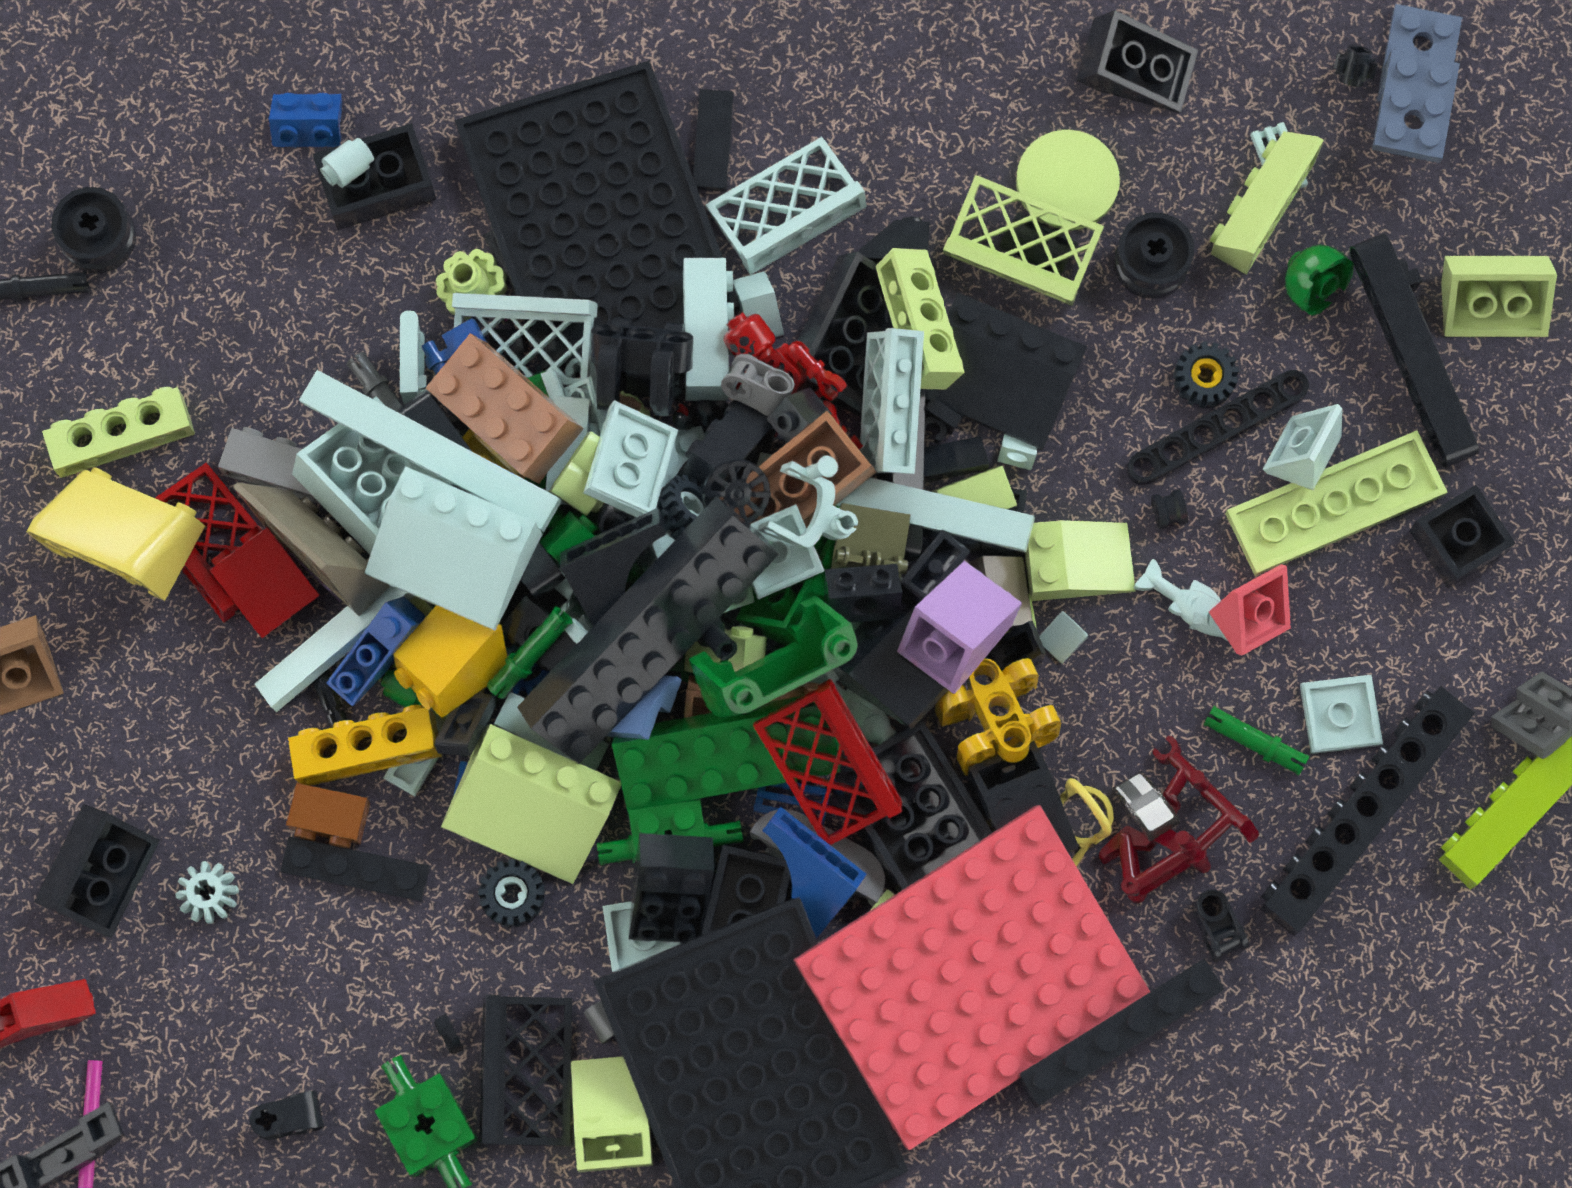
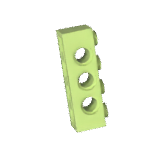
[875,248,964,390]
[42,387,195,478]

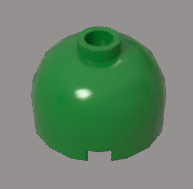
[1285,244,1354,316]

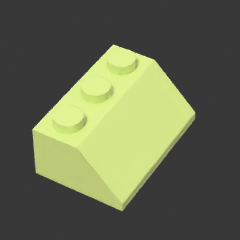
[1441,256,1557,337]

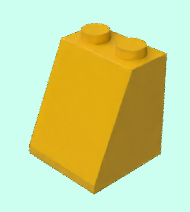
[393,605,507,718]

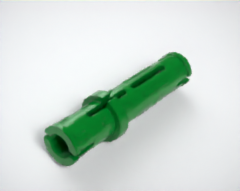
[487,607,573,699]
[1203,705,1309,776]

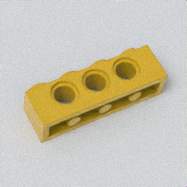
[288,705,442,786]

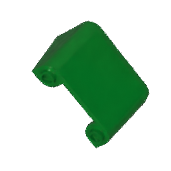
[688,595,857,718]

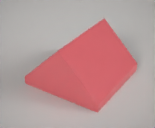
[1209,564,1291,656]

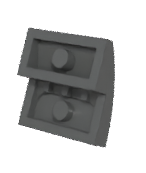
[1491,672,1572,759]

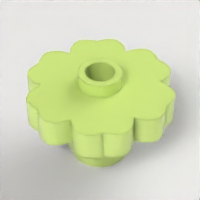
[436,249,507,320]

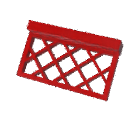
[155,462,262,623]
[753,678,902,845]

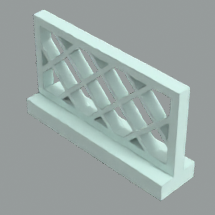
[706,137,867,275]
[452,293,598,386]
[860,328,924,474]

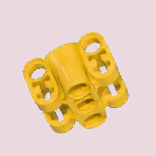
[935,658,1061,776]

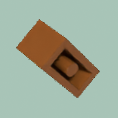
[286,783,371,849]

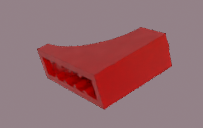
[0,979,96,1048]

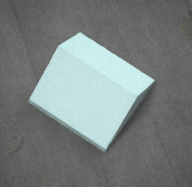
[1263,404,1342,490]

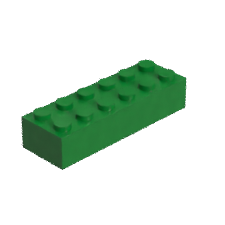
[612,695,841,811]

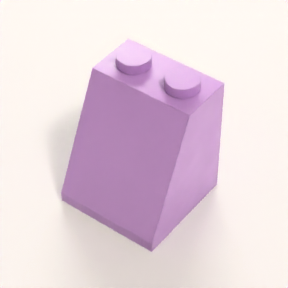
[897,561,1022,694]

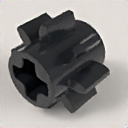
[1333,45,1378,87]

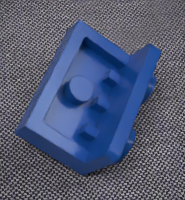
[269,93,342,147]

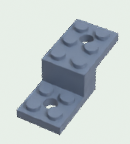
[1372,4,1462,163]

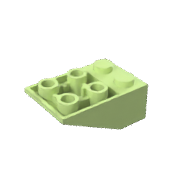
[571,1056,653,1172]

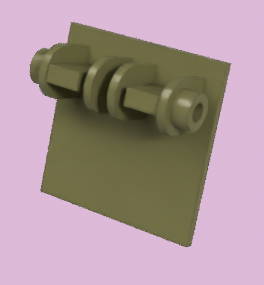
[831,503,911,581]

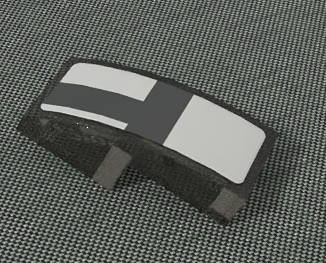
[1111,771,1180,842]

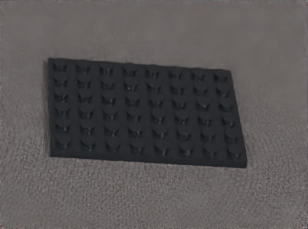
[455,60,740,372]
[593,896,909,1188]

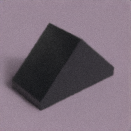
[985,621,1046,682]

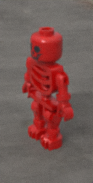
[723,312,863,450]

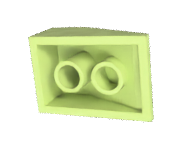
[1025,520,1136,601]

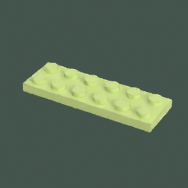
[1225,431,1448,576]

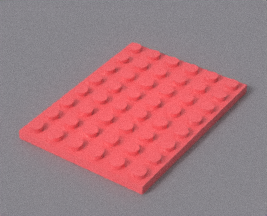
[794,805,1150,1150]

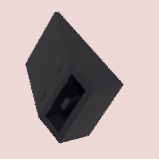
[968,741,1079,853]
[628,833,714,943]

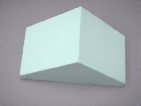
[733,271,784,338]

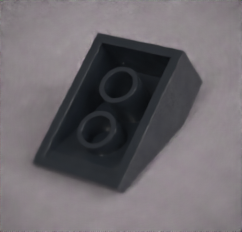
[1076,10,1198,113]

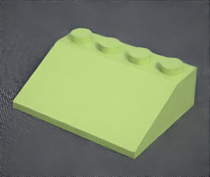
[441,724,621,884]

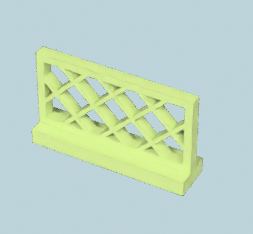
[943,175,1104,306]

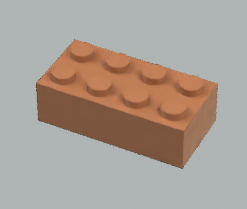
[426,333,584,484]
[720,411,877,528]

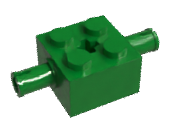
[597,799,743,866]
[374,1055,478,1188]

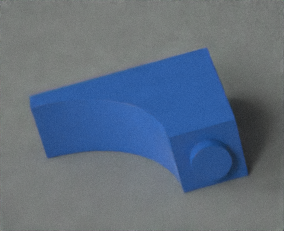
[762,807,867,939]

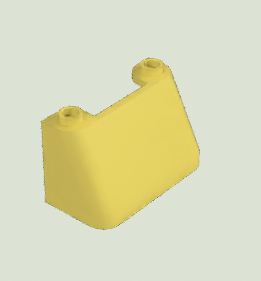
[26,467,205,601]

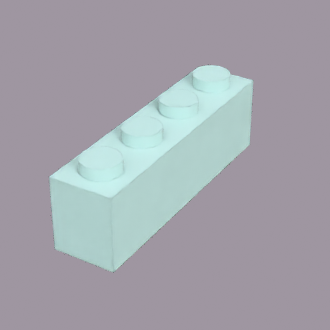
[683,258,734,401]

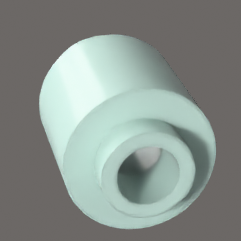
[320,138,374,188]

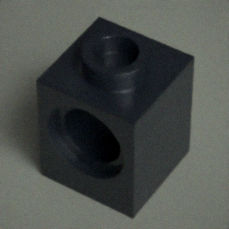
[767,387,832,443]

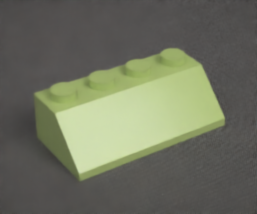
[1210,131,1324,275]

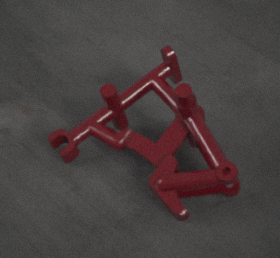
[1099,735,1259,903]

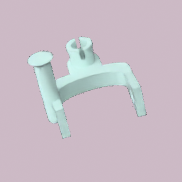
[757,456,858,549]

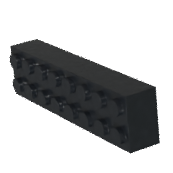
[517,496,779,764]

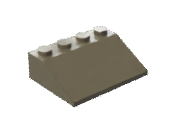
[233,482,390,616]

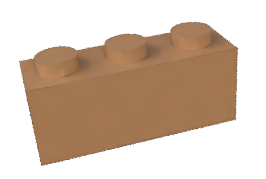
[0,615,64,715]

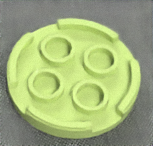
[1016,130,1120,230]

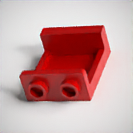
[209,526,319,638]

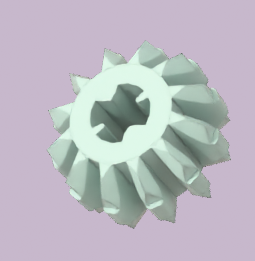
[176,861,239,924]

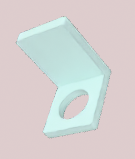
[997,434,1037,470]

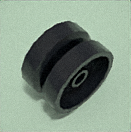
[51,187,136,274]
[1114,212,1194,299]

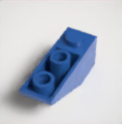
[326,596,426,707]

